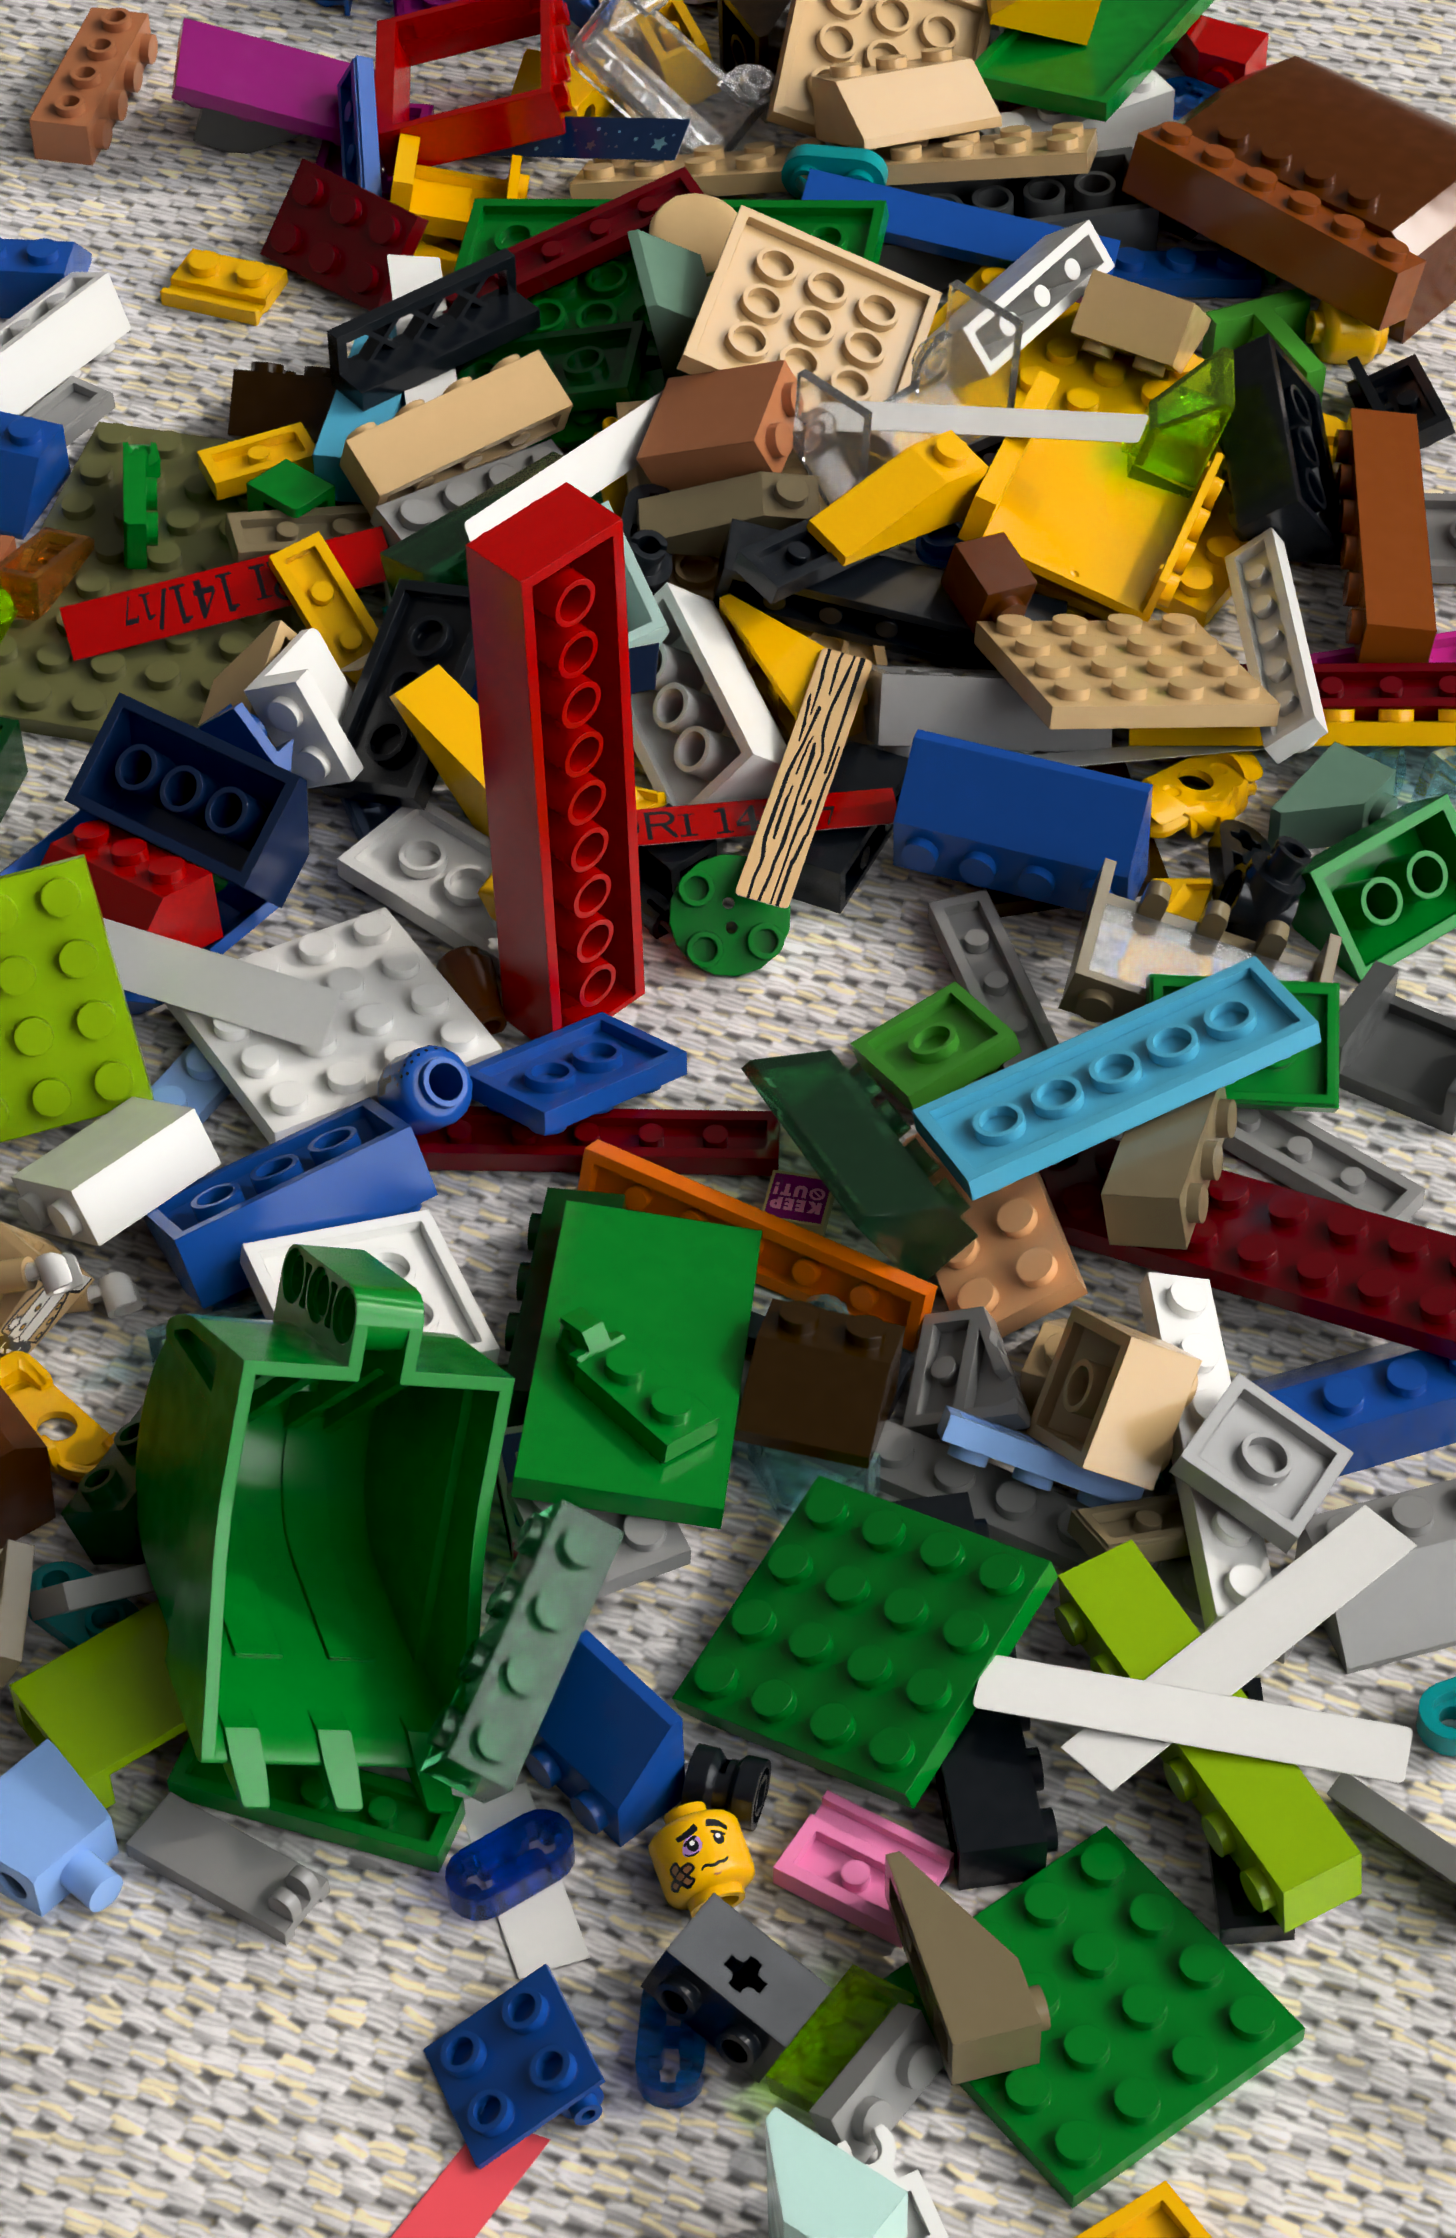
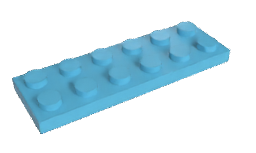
[911,956,1321,1201]

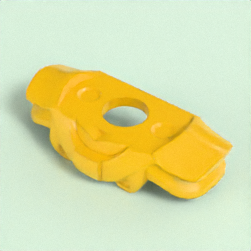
[1141,751,1263,839]
[0,1351,116,1483]

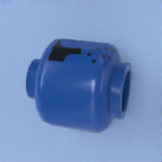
[377,1045,473,1135]

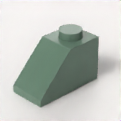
[1267,742,1398,849]

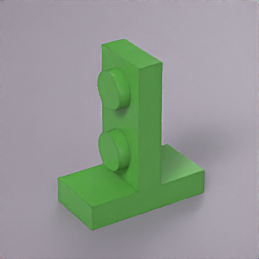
[1201,288,1326,405]

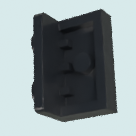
[1345,354,1455,449]

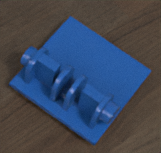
[423,1963,605,2170]

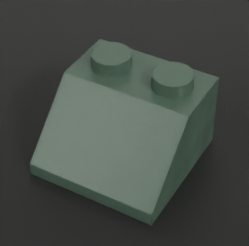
[627,229,713,383]

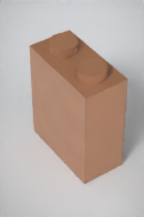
[636,360,809,492]

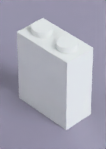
[11,1096,222,1247]

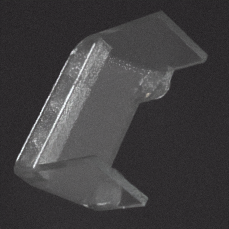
[570,0,786,155]
[793,280,1024,507]

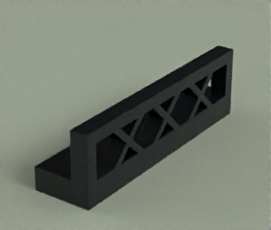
[327,248,541,411]

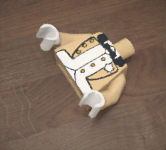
[0,1221,143,1355]

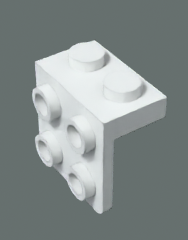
[244,628,364,788]

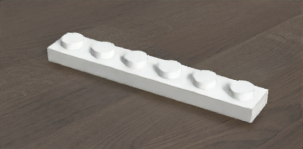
[1224,527,1328,764]
[1138,1272,1272,1632]

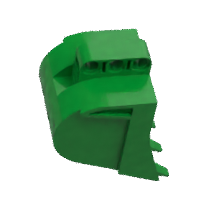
[135,1244,515,1813]

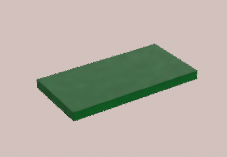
[974,0,1214,122]
[511,1200,762,1529]

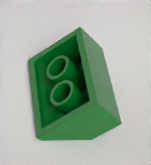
[1291,794,1456,983]

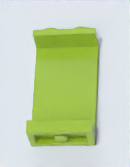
[9,1600,187,1809]

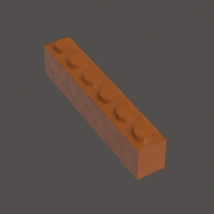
[1122,121,1426,331]
[1332,408,1437,663]

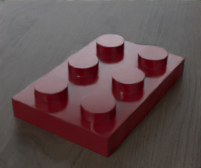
[260,158,429,311]

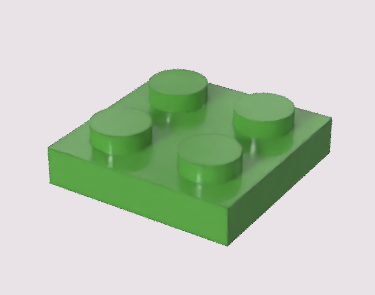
[850,981,1022,1112]

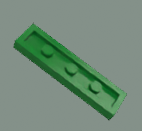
[167,1736,465,1873]

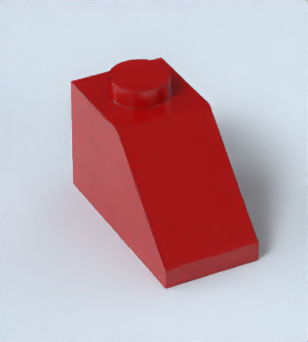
[1170,15,1269,95]

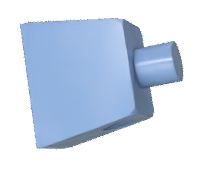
[0,1738,123,1917]

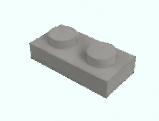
[808,2003,944,2164]

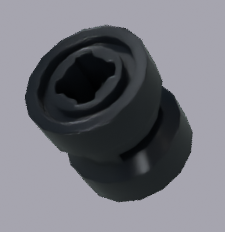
[681,1743,771,1831]

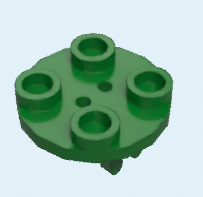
[668,854,791,976]

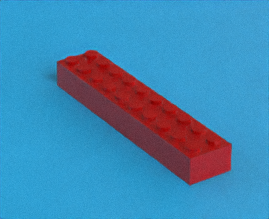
[465,482,645,1040]

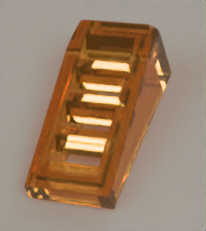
[0,527,94,621]

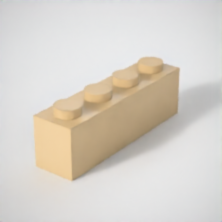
[339,350,573,518]

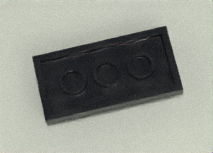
[319,578,476,810]

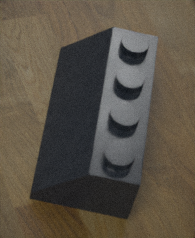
[1208,333,1345,566]

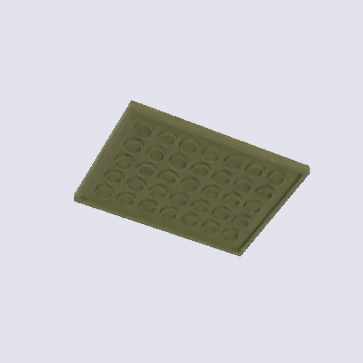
[0,421,363,743]

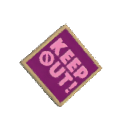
[762,1170,836,1237]

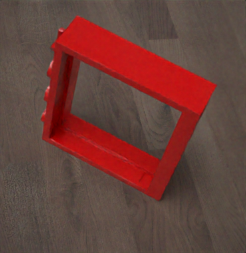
[375,0,572,177]

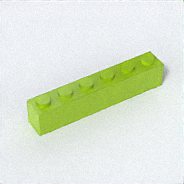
[1054,1539,1362,1933]

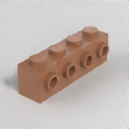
[29,7,158,166]

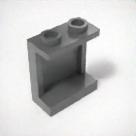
[1339,960,1456,1135]

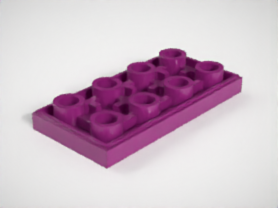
[171,18,375,147]

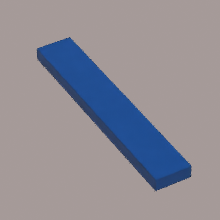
[801,168,1121,275]

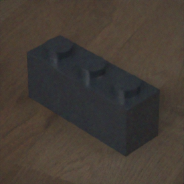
[792,740,909,914]

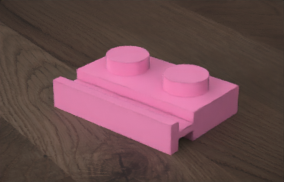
[773,1790,955,1948]

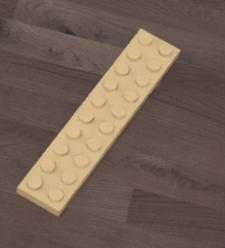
[569,122,1098,199]

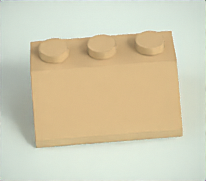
[811,47,1002,150]

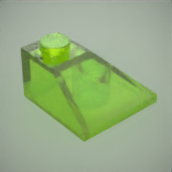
[1121,346,1235,499]

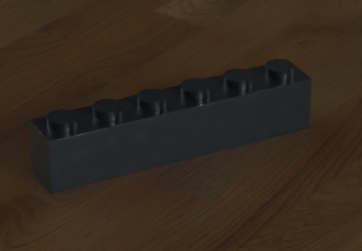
[712,518,1068,670]
[891,1492,1058,1890]

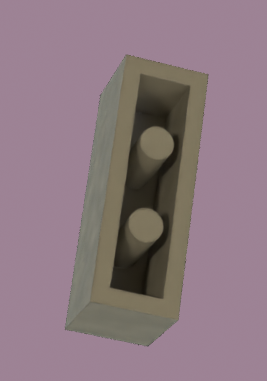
[1101,1086,1237,1250]

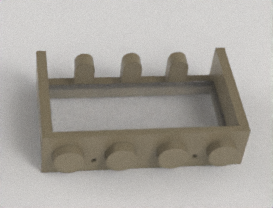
[1058,858,1342,1023]

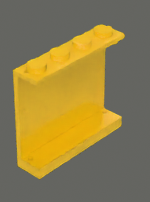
[957,370,1225,622]

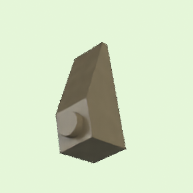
[636,471,820,558]
[885,1851,1051,2086]

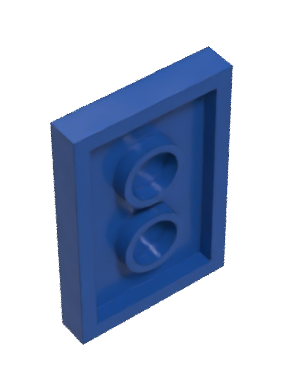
[467,1012,687,1136]

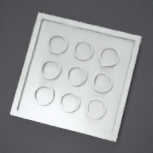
[165,907,502,1145]

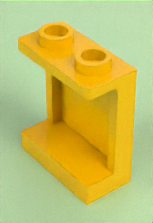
[390,133,530,241]

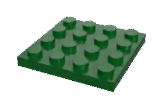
[672,1475,1058,1809]
[877,1826,1305,2209]

